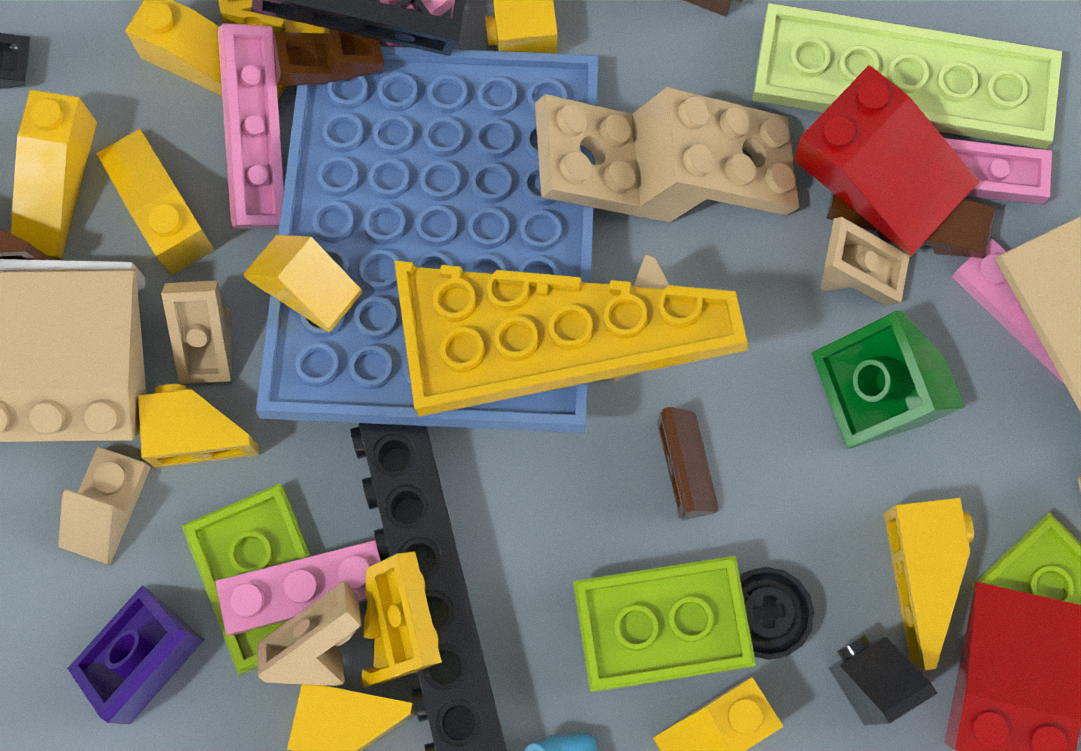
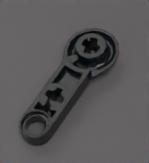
[739,567,815,660]

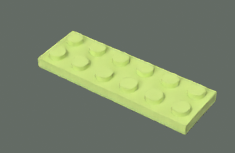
[752,3,1062,149]

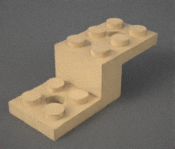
[535,87,800,222]

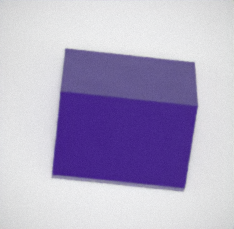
[67,585,204,724]

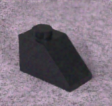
[829,635,938,725]

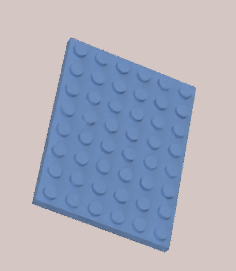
[256,46,599,433]

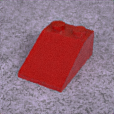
[793,65,979,257]
[944,582,1081,751]

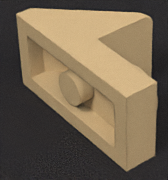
[821,217,910,305]
[161,280,232,384]
[58,446,151,565]
[257,581,361,686]

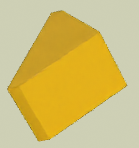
[244,235,362,333]

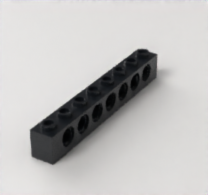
[350,423,507,751]

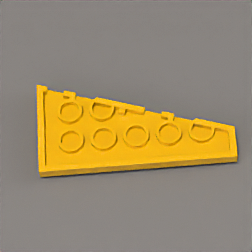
[394,260,748,417]

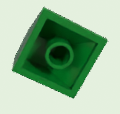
[811,311,965,449]

